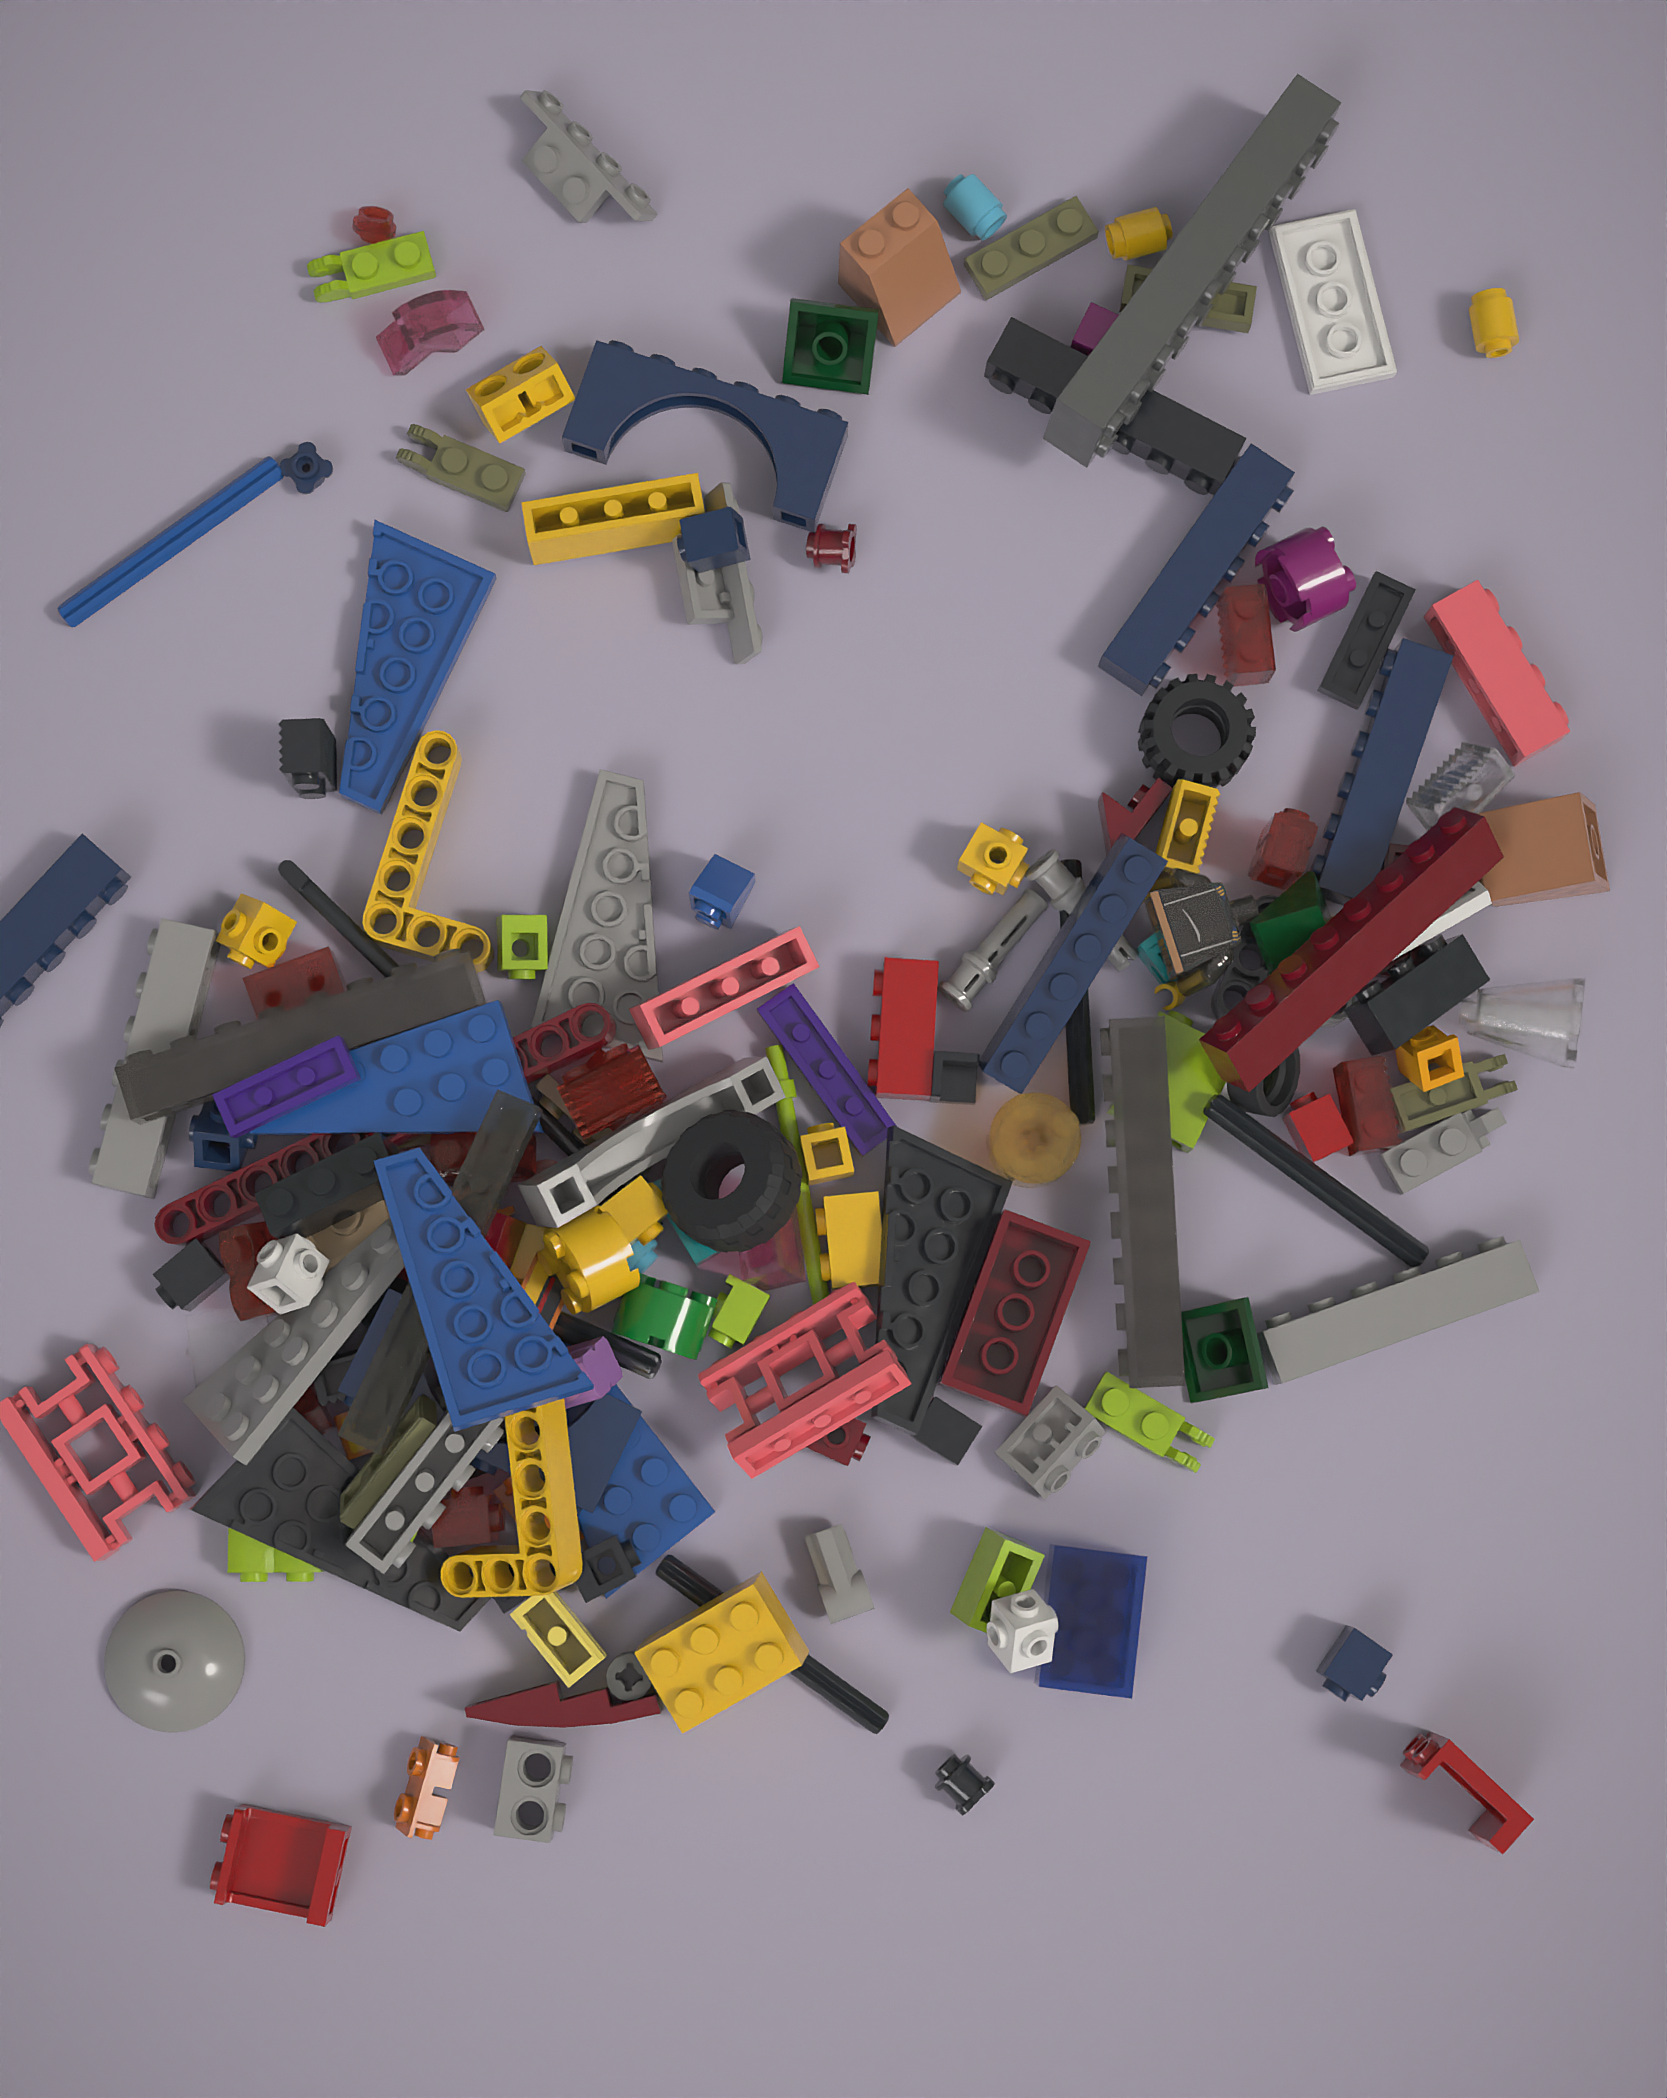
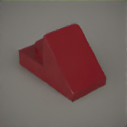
[1098,778,1173,856]

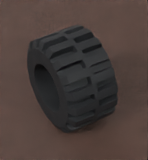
[1138,673,1256,788]

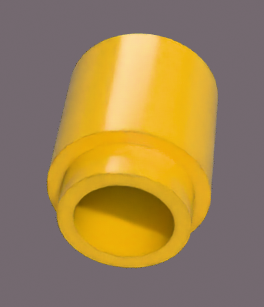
[1105,207,1173,261]
[1468,288,1520,358]

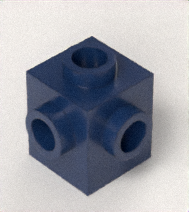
[189,1097,258,1172]

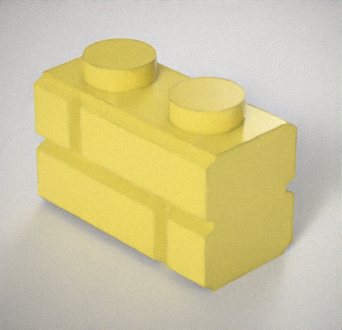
[509,1591,608,1688]

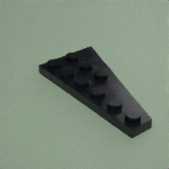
[871,1125,1013,1435]
[189,1407,491,1632]

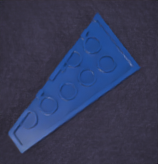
[339,520,497,815]
[250,1000,543,1135]
[374,1147,594,1432]
[562,1341,716,1599]

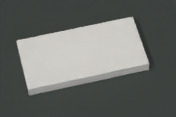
[1269,209,1397,395]

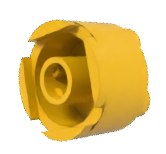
[537,1205,640,1315]

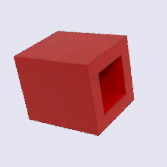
[1282,1092,1354,1163]

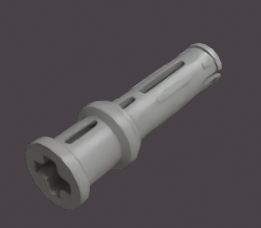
[1025,849,1140,971]
[937,889,1049,1012]

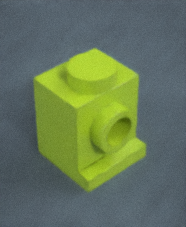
[496,915,548,980]
[708,1274,770,1349]

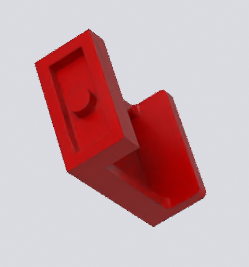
[1400,1731,1534,1855]
[210,1804,352,1927]

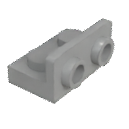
[994,1385,1105,1499]

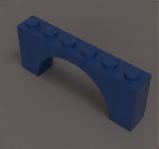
[562,340,848,532]
[338,1288,642,1516]

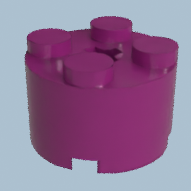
[1255,526,1356,632]

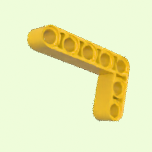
[362,730,494,973]
[441,1398,583,1598]

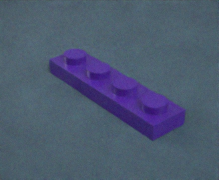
[757,983,897,1157]

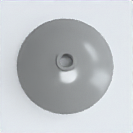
[104,1591,245,1733]

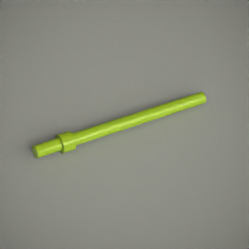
[765,1045,829,1305]

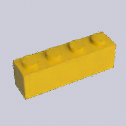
[521,473,705,565]

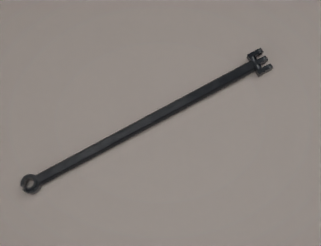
[278,860,663,1225]

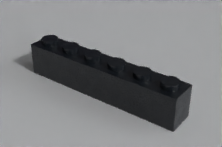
[984,317,1246,496]

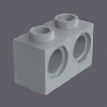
[493,1736,573,1843]

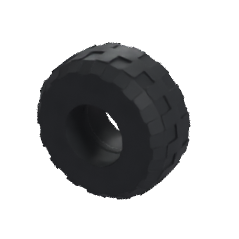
[661,1110,803,1253]

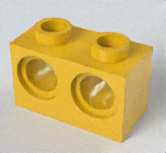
[465,346,575,444]

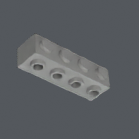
[346,1410,505,1574]

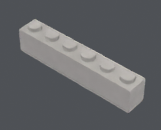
[89,918,221,1199]
[1257,1236,1540,1385]

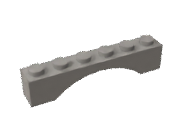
[517,1056,786,1228]

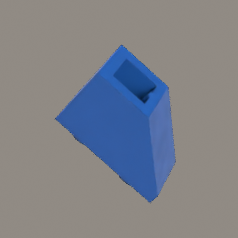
[689,854,755,930]

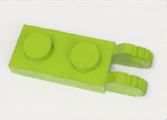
[307,231,437,303]
[1084,1371,1215,1473]

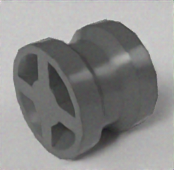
[606,1651,652,1701]

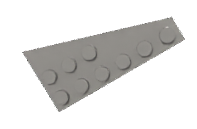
[531,769,663,1063]
[182,1218,404,1465]

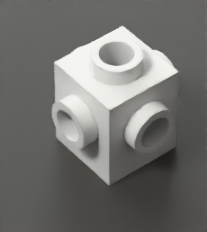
[247,1233,330,1315]
[987,1589,1058,1674]

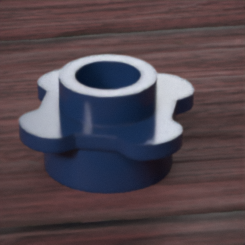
[280,442,333,494]

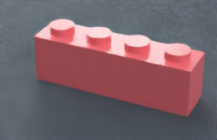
[1423,580,1570,767]
[629,926,819,1050]

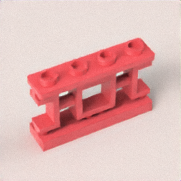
[698,1282,911,1479]
[0,1343,196,1562]

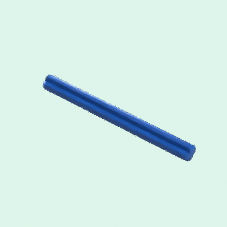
[57,456,284,627]

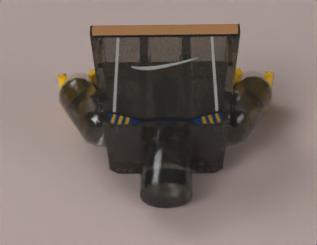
[1142,868,1259,1011]

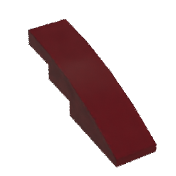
[464,1680,662,1728]

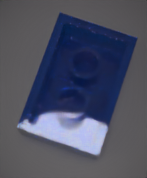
[1034,1544,1147,1699]

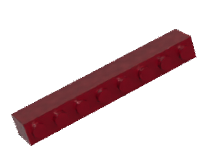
[1199,807,1504,1092]

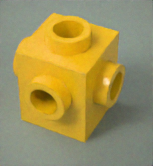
[957,822,1030,896]
[215,893,297,970]

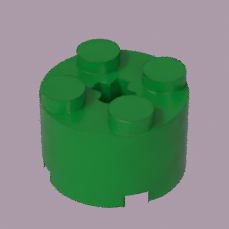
[611,1270,718,1360]

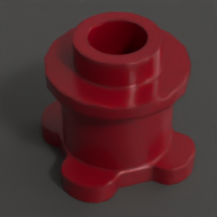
[806,523,857,574]

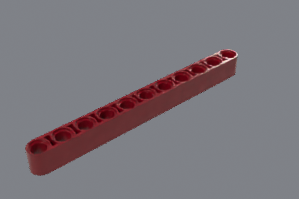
[154,1003,617,1246]

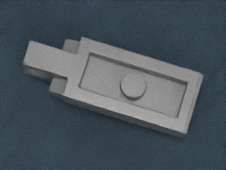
[1379,1107,1507,1195]

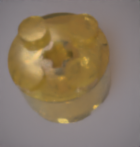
[986,1092,1081,1189]

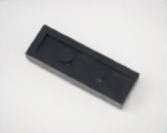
[1317,571,1416,710]

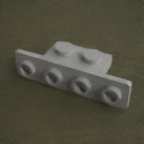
[520,90,658,223]
[672,482,763,664]

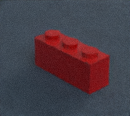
[867,957,939,1101]

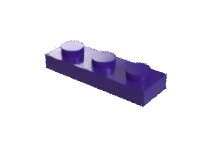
[212,1035,361,1139]

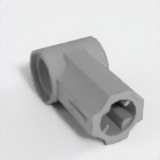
[805,1524,875,1624]

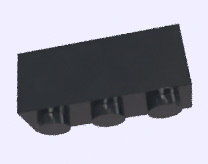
[1344,934,1490,1056]
[254,1132,399,1239]

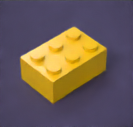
[634,1571,809,1734]

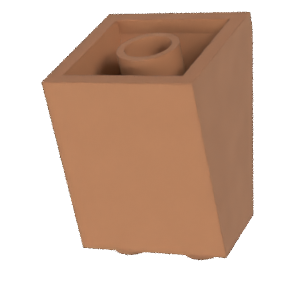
[838,188,961,347]
[1476,792,1610,907]

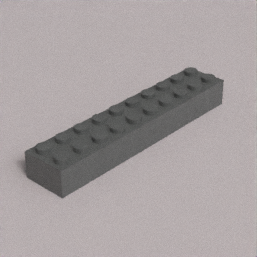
[1043,73,1342,468]

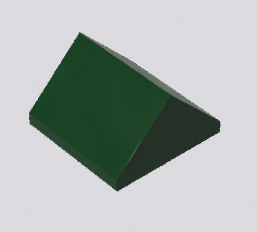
[782,298,879,395]
[1250,871,1332,974]
[1171,1297,1269,1404]

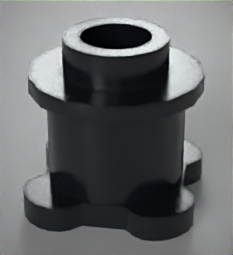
[935,1754,995,1816]

